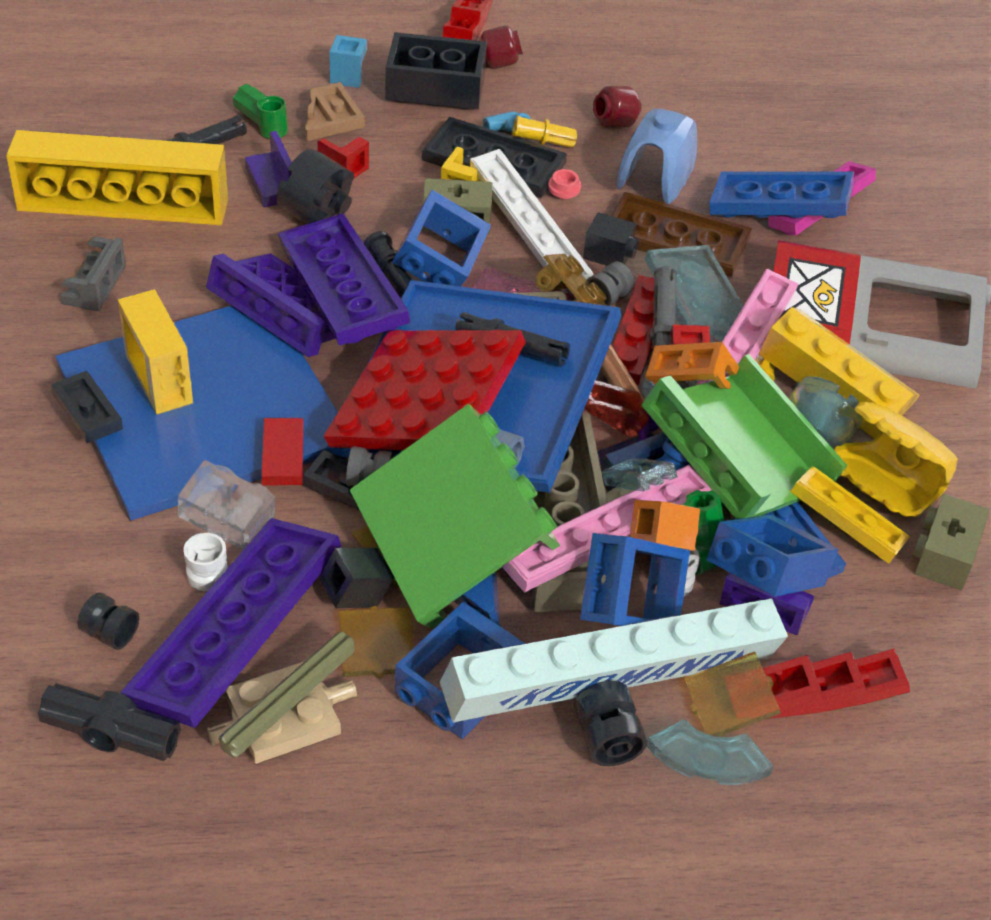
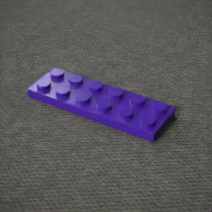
[278,213,411,346]
[120,518,342,728]

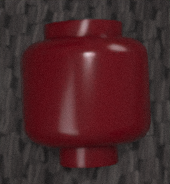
[481,25,523,69]
[593,86,642,127]

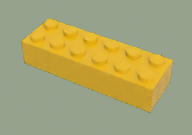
[6,130,228,225]

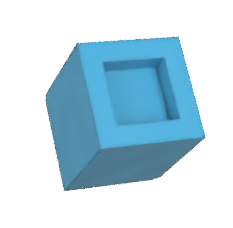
[329,35,367,88]

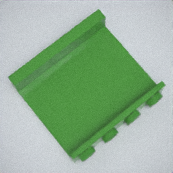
[642,354,847,519]
[350,404,560,630]

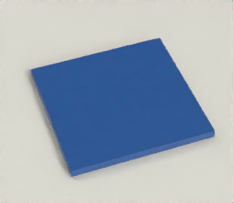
[326,280,621,493]
[55,306,338,521]

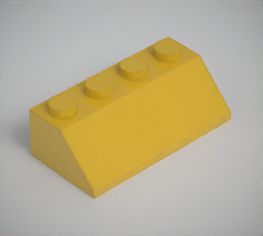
[759,307,920,439]

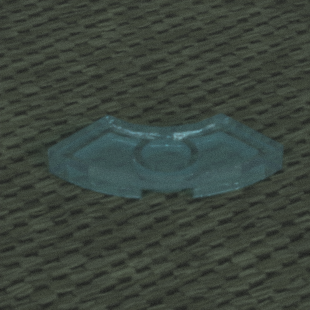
[647,719,774,785]

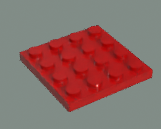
[324,330,526,450]

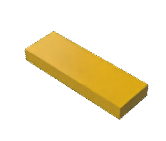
[790,466,910,564]

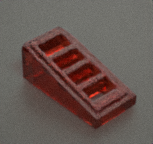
[584,380,649,437]

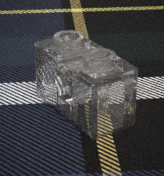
[178,460,276,550]

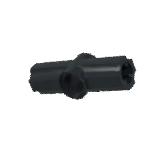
[38,683,181,761]

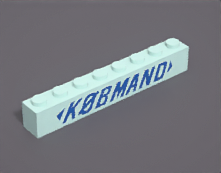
[440,599,788,722]

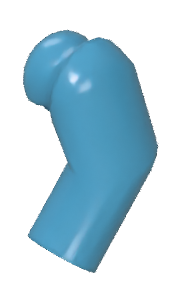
[483,111,531,133]

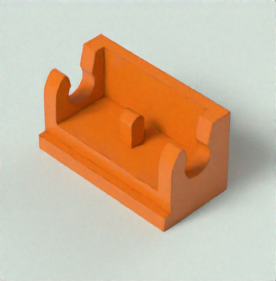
[645,342,739,389]

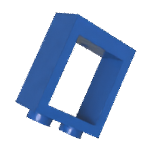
[392,190,491,287]
[706,514,839,597]
[580,533,690,626]
[395,602,525,739]

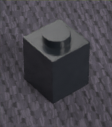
[583,212,639,266]
[319,548,395,608]

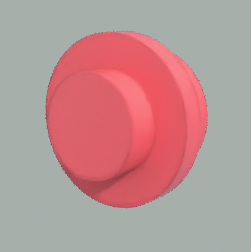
[548,169,581,200]

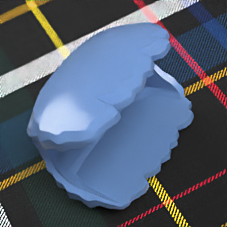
[616,109,698,204]

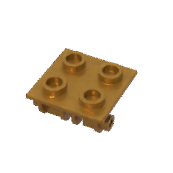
[535,254,607,306]

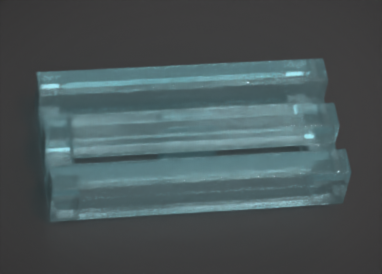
[602,458,678,492]

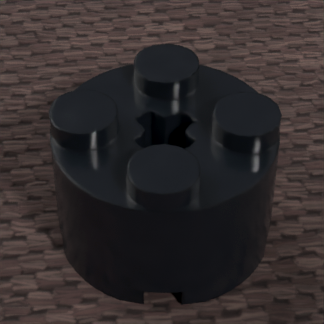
[277,149,354,224]

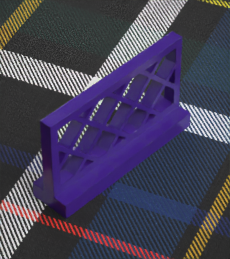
[206,253,335,357]

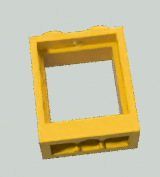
[118,289,193,415]

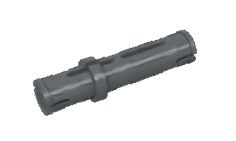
[649,266,677,354]

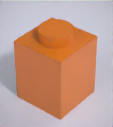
[629,500,700,551]

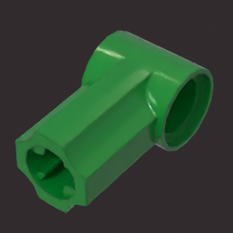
[233,83,288,139]
[683,490,724,575]

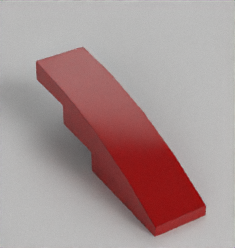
[442,0,493,41]
[724,648,910,720]

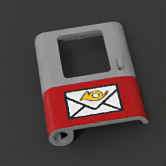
[772,240,991,389]

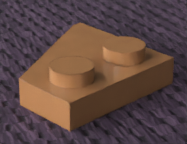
[305,82,365,141]

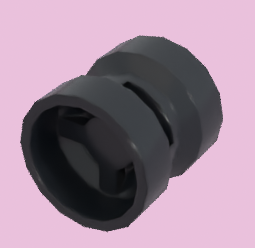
[77,592,140,650]

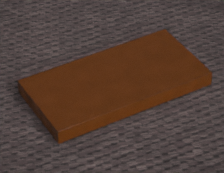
[611,192,752,278]

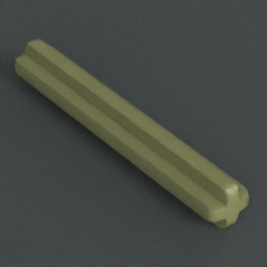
[219,632,355,758]

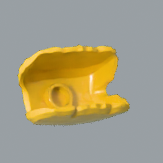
[834,402,958,517]

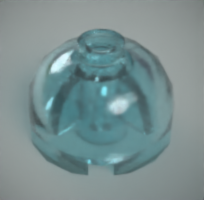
[789,376,864,448]

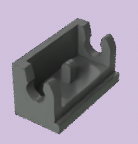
[61,237,126,312]

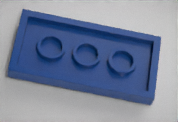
[709,172,854,218]

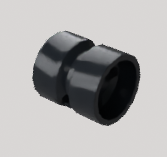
[574,681,648,766]

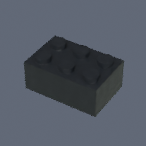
[385,32,487,109]

